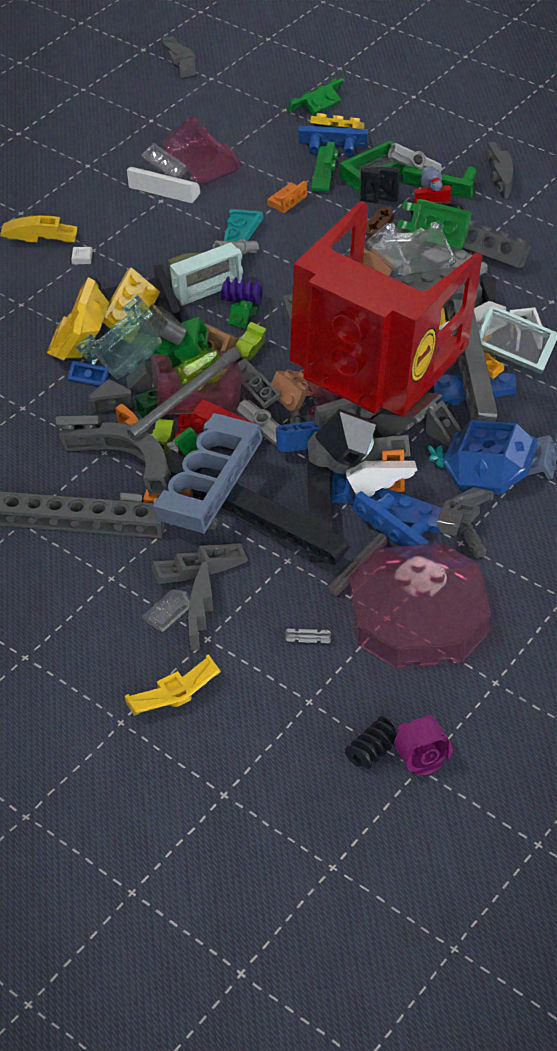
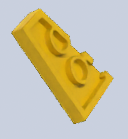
[310,113,365,129]

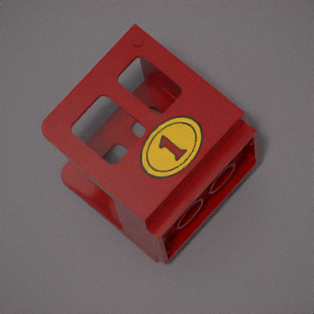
[290,201,482,417]

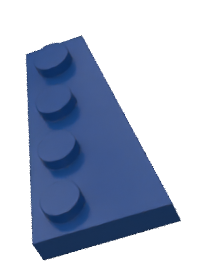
[433,373,516,406]
[361,488,449,535]

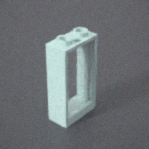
[170,242,243,306]
[478,305,557,375]

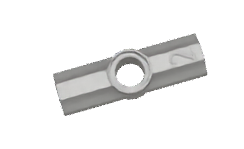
[388,143,442,173]
[236,399,280,447]

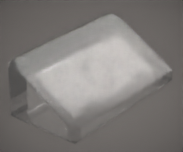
[142,589,190,632]

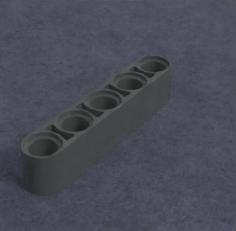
[145,304,186,345]

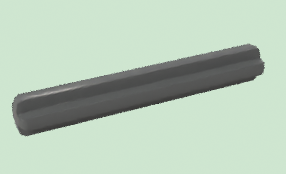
[328,533,388,596]

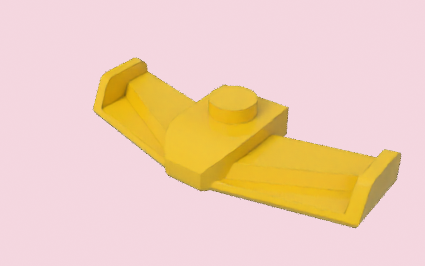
[125,654,221,716]

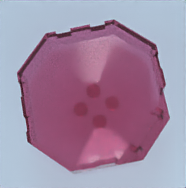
[350,543,491,668]

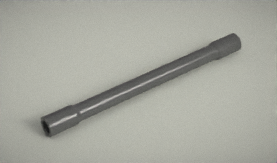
[126,347,241,440]

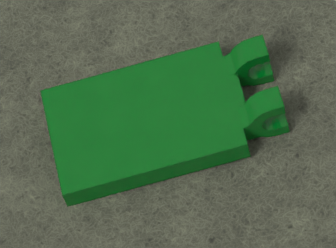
[397,199,472,250]

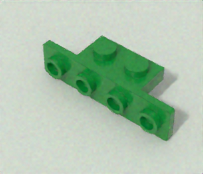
[286,78,344,116]
[311,142,338,192]

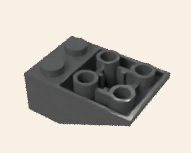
[371,393,442,437]

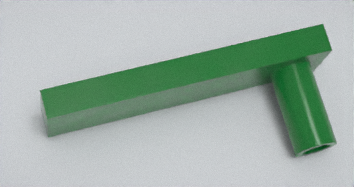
[402,166,477,199]

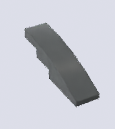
[151,543,248,584]
[188,562,213,650]

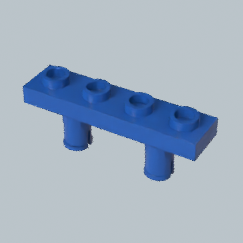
[298,126,368,156]
[352,491,429,561]

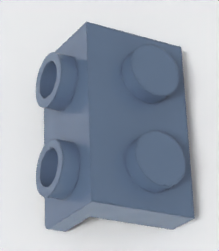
[528,435,557,480]

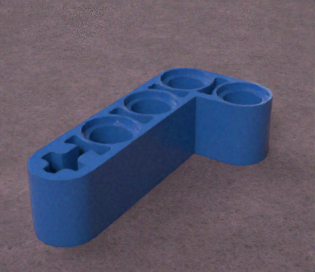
[276,421,323,452]

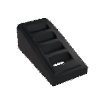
[480,276,496,303]

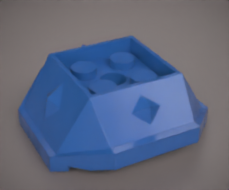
[443,420,538,494]

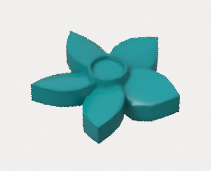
[427,445,445,468]

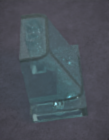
[76,295,162,379]

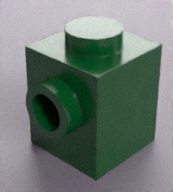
[135,387,169,418]

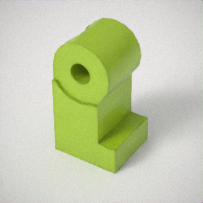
[235,322,266,361]
[151,419,175,453]

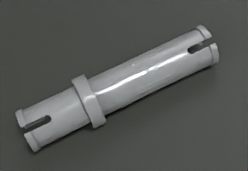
[213,239,259,254]

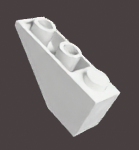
[346,461,418,497]

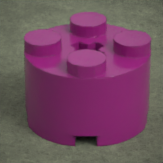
[394,715,453,775]

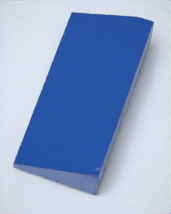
[67,360,113,387]
[330,467,356,504]

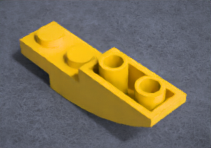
[0,216,77,243]

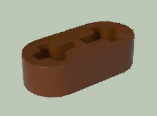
[366,207,394,239]

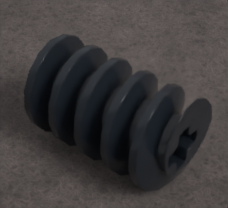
[345,716,397,769]

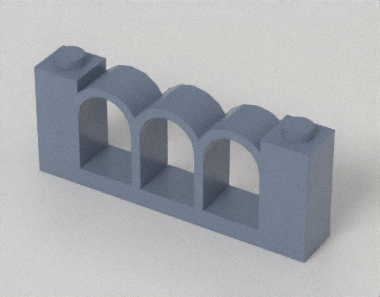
[153,413,263,534]

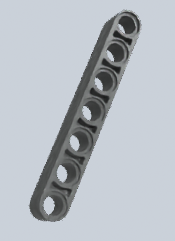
[447,299,497,422]

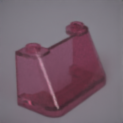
[162,115,242,184]
[151,351,241,415]

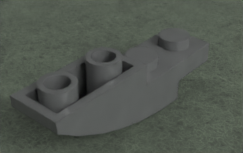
[485,142,513,199]
[232,358,282,409]

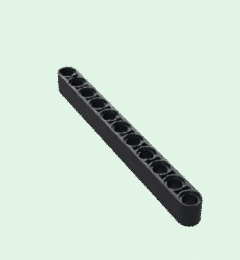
[164,450,350,565]

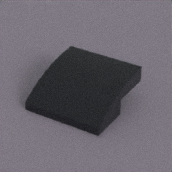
[360,167,400,204]

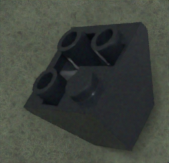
[315,409,376,467]

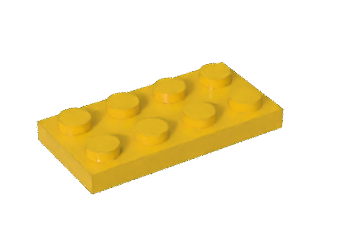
[103,267,160,345]

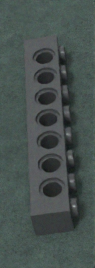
[0,492,166,538]

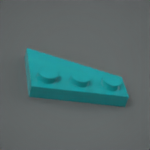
[224,209,264,241]

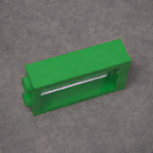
[340,140,405,193]

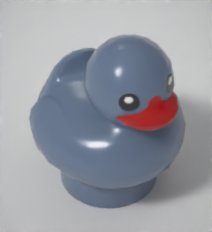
[421,166,443,191]

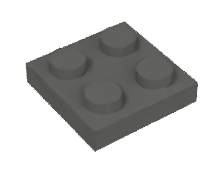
[56,415,104,430]

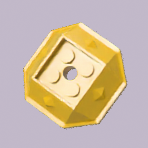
[47,277,109,361]

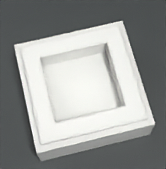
[71,247,93,264]

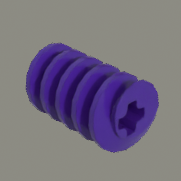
[221,276,263,305]

